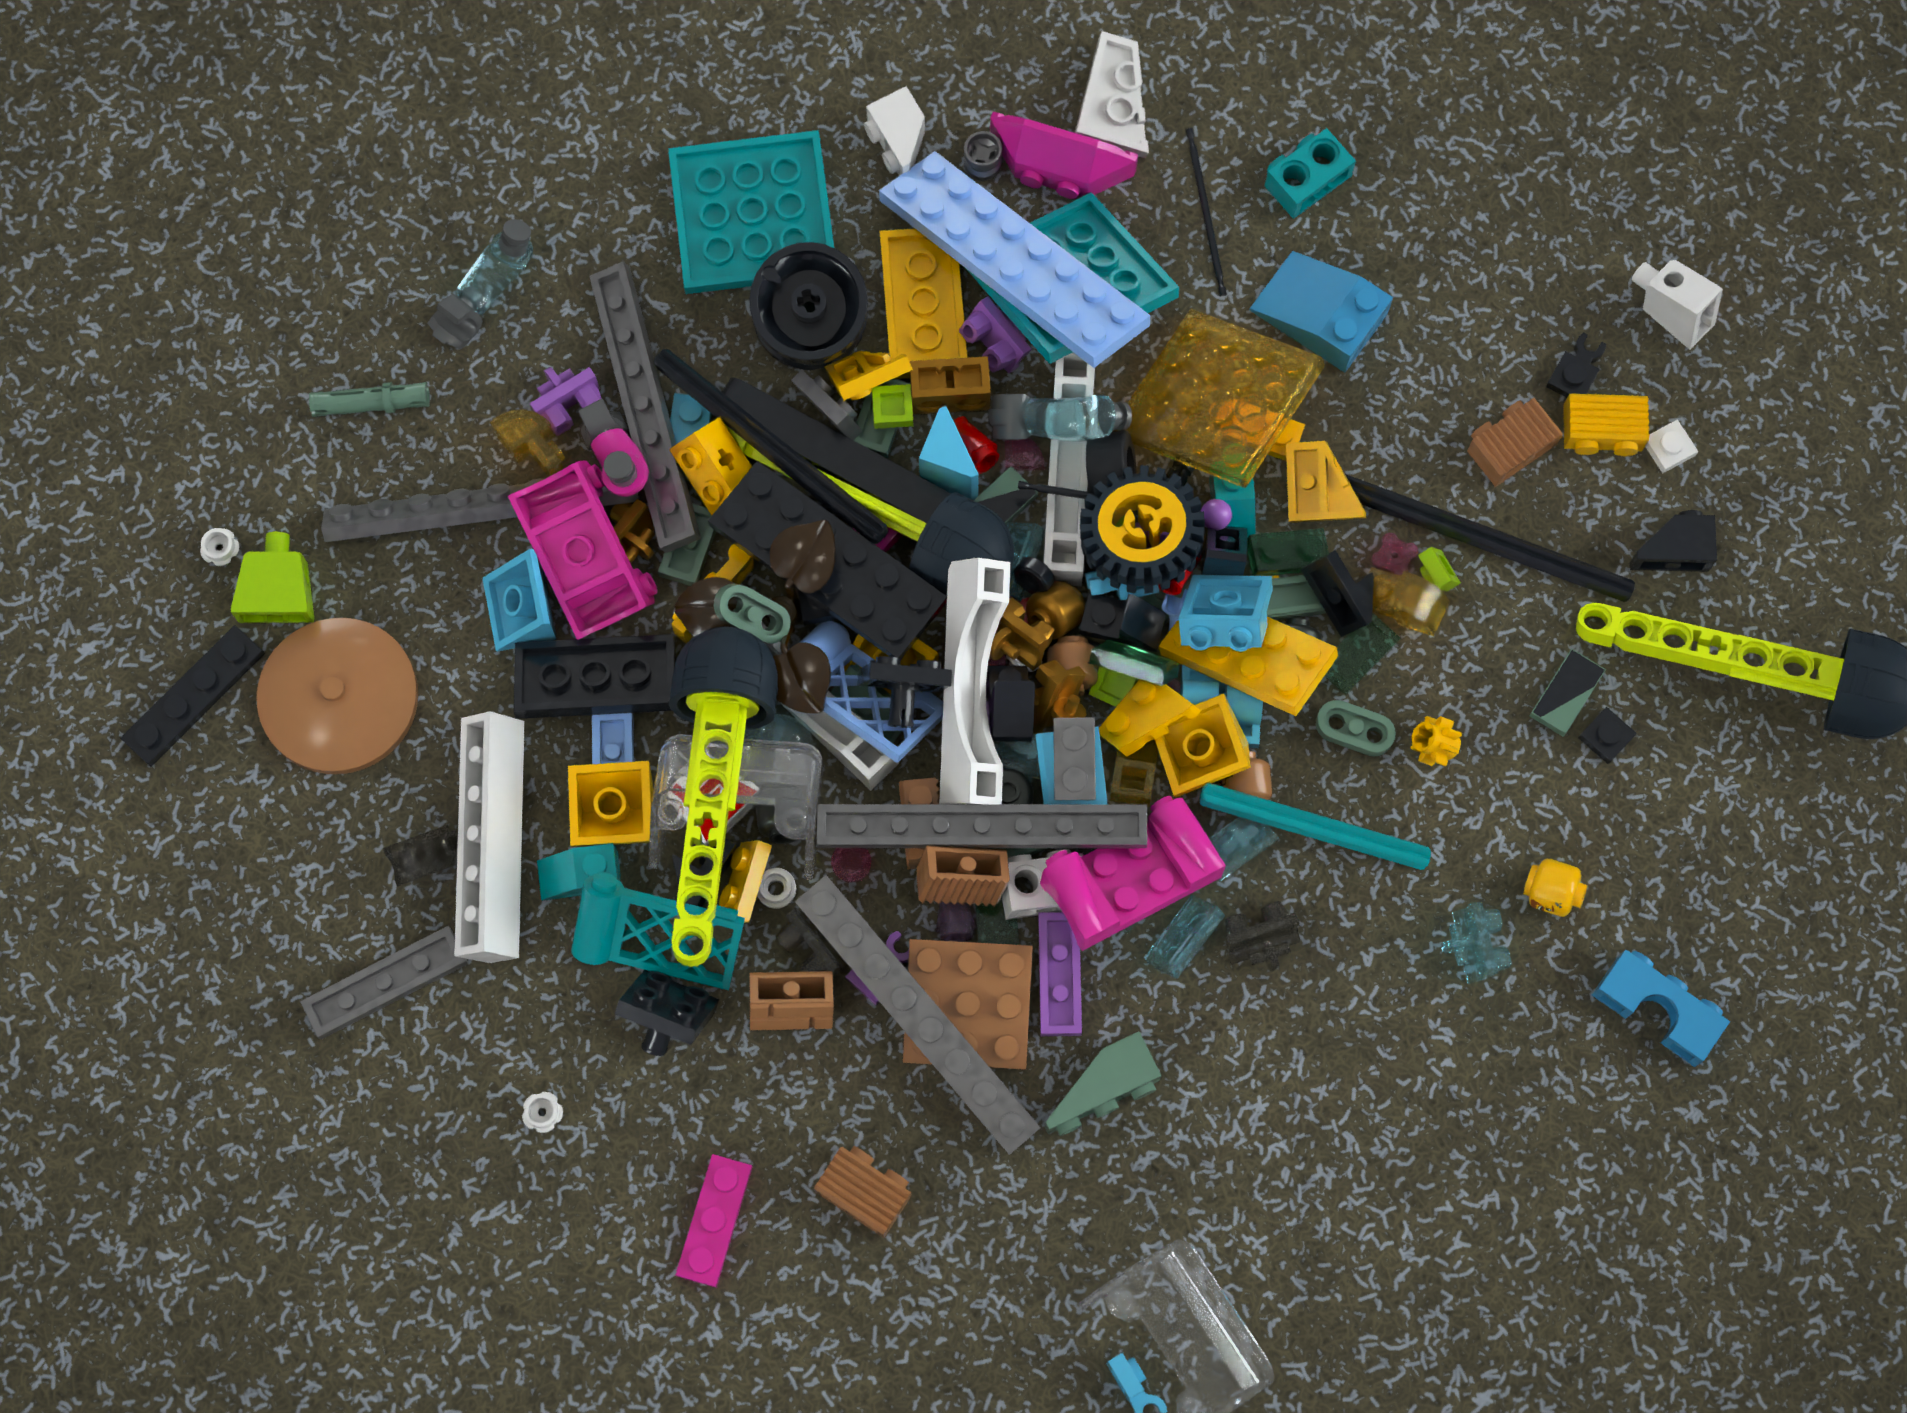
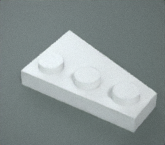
[1075,31,1149,158]

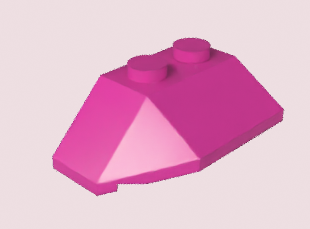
[990,112,1138,199]

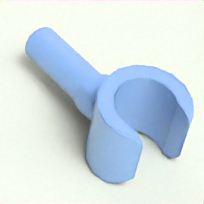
[1162,589,1188,631]

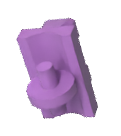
[959,296,1032,374]
[530,367,602,436]

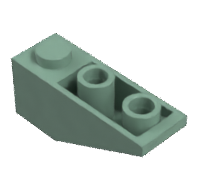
[1045,1031,1161,1136]

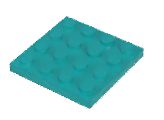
[668,130,834,294]
[966,192,1179,364]

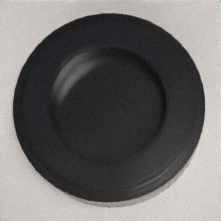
[1014,557,1055,594]

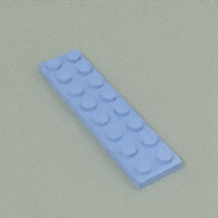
[879,151,1150,368]

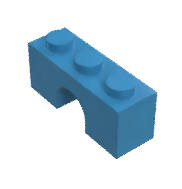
[1592,949,1730,1067]

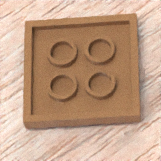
[903,939,1033,1069]

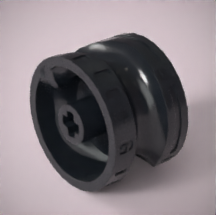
[749,242,868,370]

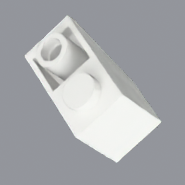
[864,86,925,176]

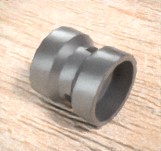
[964,131,1002,181]

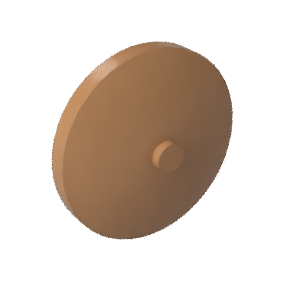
[257,618,418,774]

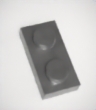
[791,370,862,440]
[1053,717,1096,800]

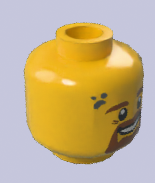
[1524,858,1588,917]

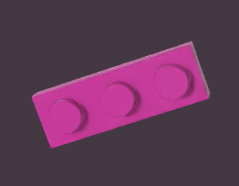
[675,1154,753,1288]

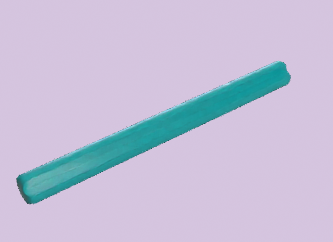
[1199,783,1431,870]

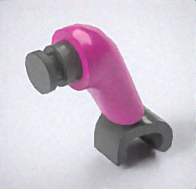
[578,398,649,497]

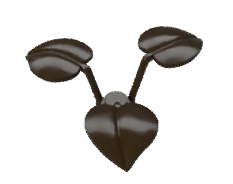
[675,520,835,714]

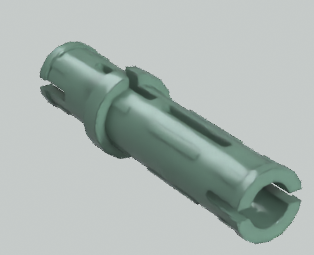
[309,382,430,417]

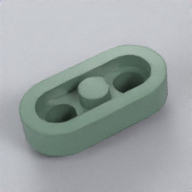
[714,584,791,644]
[1316,700,1396,756]

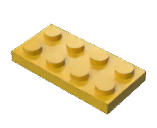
[880,228,967,379]
[1159,617,1338,716]

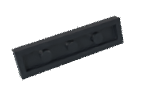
[120,625,265,767]

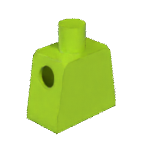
[231,531,314,623]

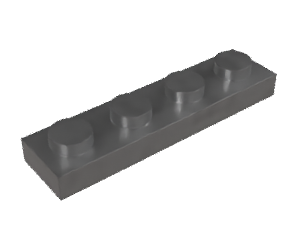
[300,926,468,1040]

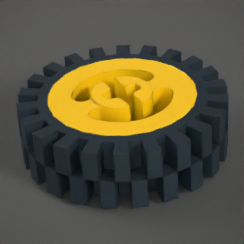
[1079,465,1205,594]

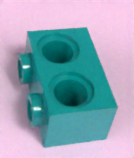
[1264,128,1356,219]

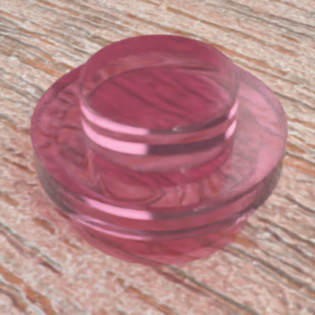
[831,848,872,883]

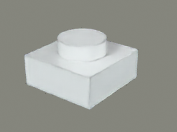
[1645,419,1698,473]

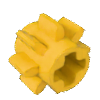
[1411,716,1462,766]

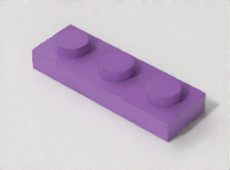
[1038,912,1082,1036]

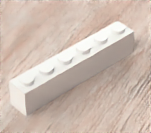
[454,711,524,963]

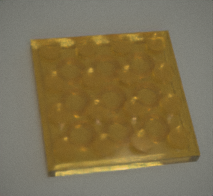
[1113,309,1325,488]

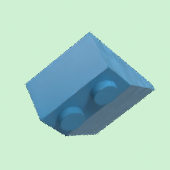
[1249,251,1393,372]

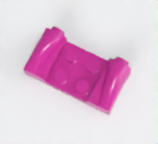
[508,460,658,640]
[1040,796,1226,951]

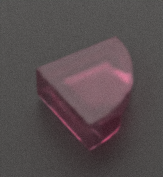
[1004,437,1045,471]

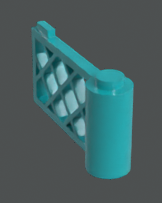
[571,872,745,990]

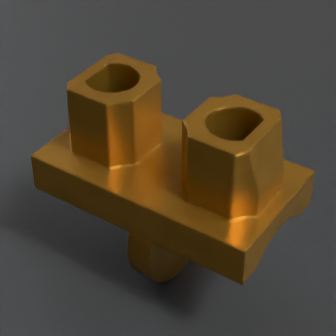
[609,499,655,563]
[989,598,1054,671]
[1033,660,1087,735]

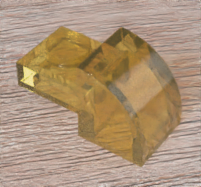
[490,410,565,477]
[1369,567,1450,636]
[1109,740,1158,807]

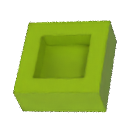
[872,384,913,429]
[1418,547,1461,591]
[1089,658,1143,707]

